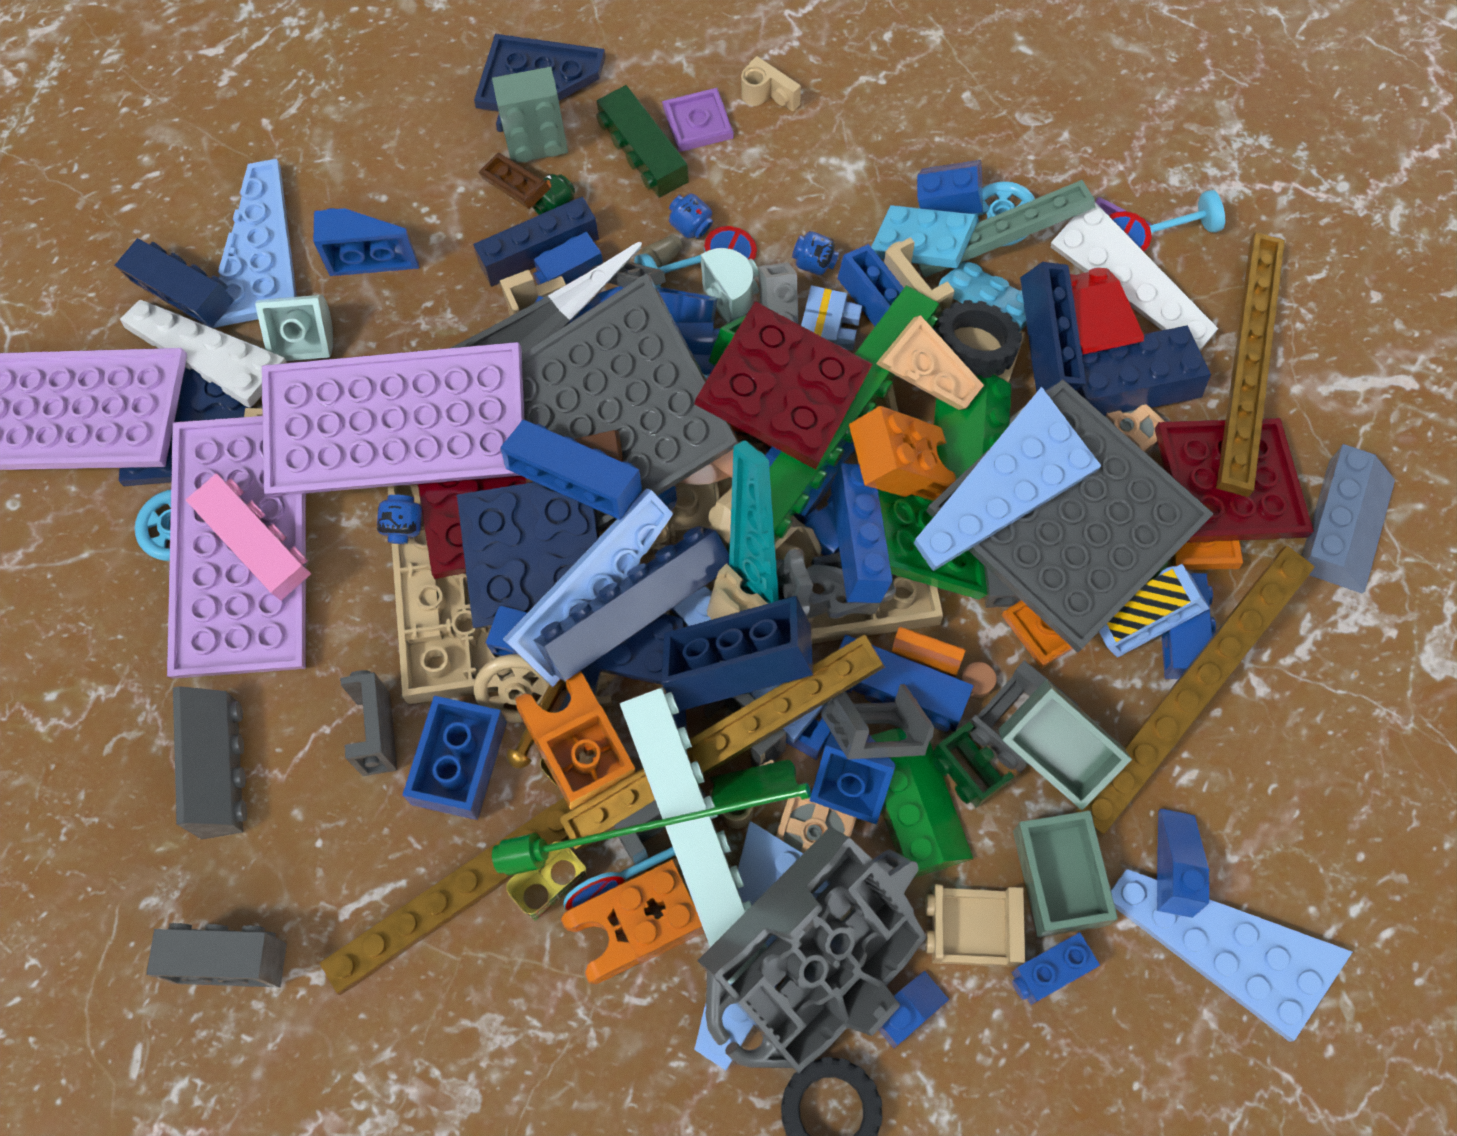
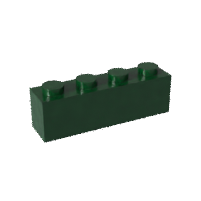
[596,85,689,198]

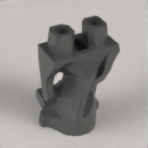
[776,549,896,619]

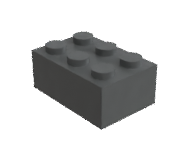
[146,923,287,988]

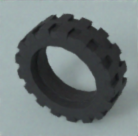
[935,300,1022,378]
[781,1057,883,1136]

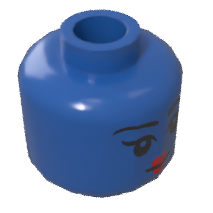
[669,194,713,239]

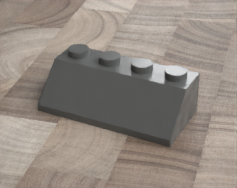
[173,686,247,840]

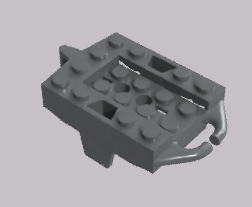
[697,827,927,1073]

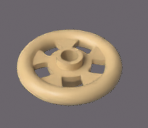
[474,654,549,723]

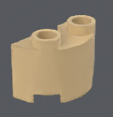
[707,564,768,620]

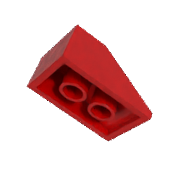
[1070,267,1144,354]

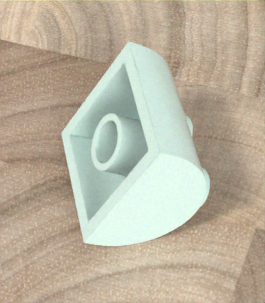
[701,248,759,324]
[255,295,333,361]

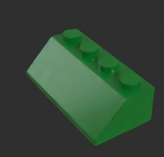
[934,374,1012,479]
[871,728,973,879]

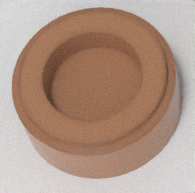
[961,662,996,698]

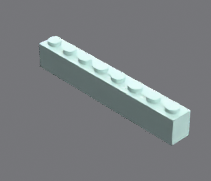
[620,688,767,984]

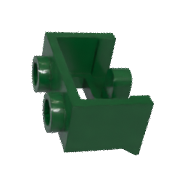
[932,721,1015,808]

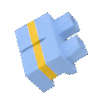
[801,285,862,350]

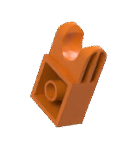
[849,406,957,500]
[516,671,635,810]
[561,860,705,984]

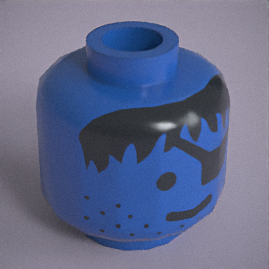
[792,231,839,276]
[377,495,422,544]

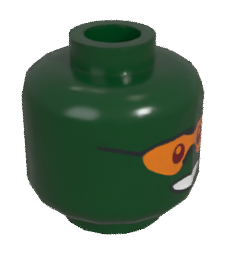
[532,174,575,215]

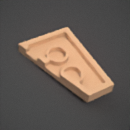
[876,315,984,410]

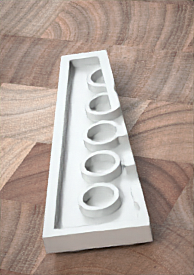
[1051,202,1218,351]
[120,299,287,408]

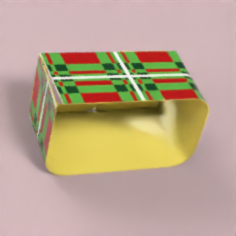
[507,841,587,921]

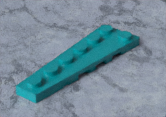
[729,440,779,604]

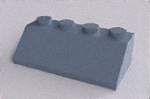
[1302,444,1395,594]

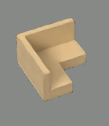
[500,270,566,316]

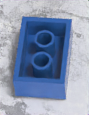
[402,696,507,820]

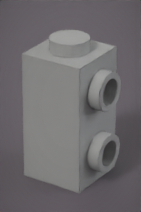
[758,262,798,324]

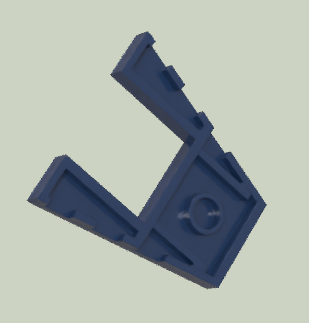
[558,614,687,732]

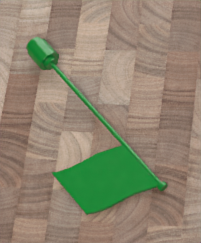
[492,759,811,876]

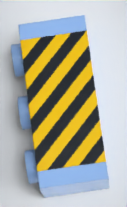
[1099,564,1210,658]

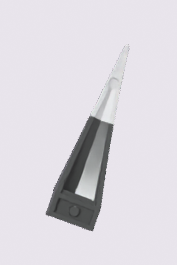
[451,242,642,354]

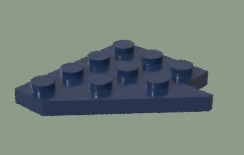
[474,34,606,132]

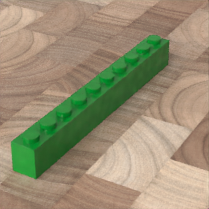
[769,285,940,541]

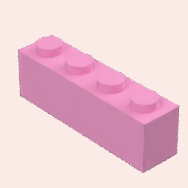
[186,473,311,600]

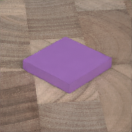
[662,88,733,152]

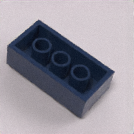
[1075,325,1211,416]
[661,596,813,711]

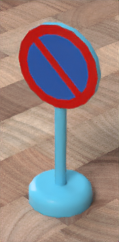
[1108,190,1225,253]
[634,226,757,288]
[563,847,676,911]

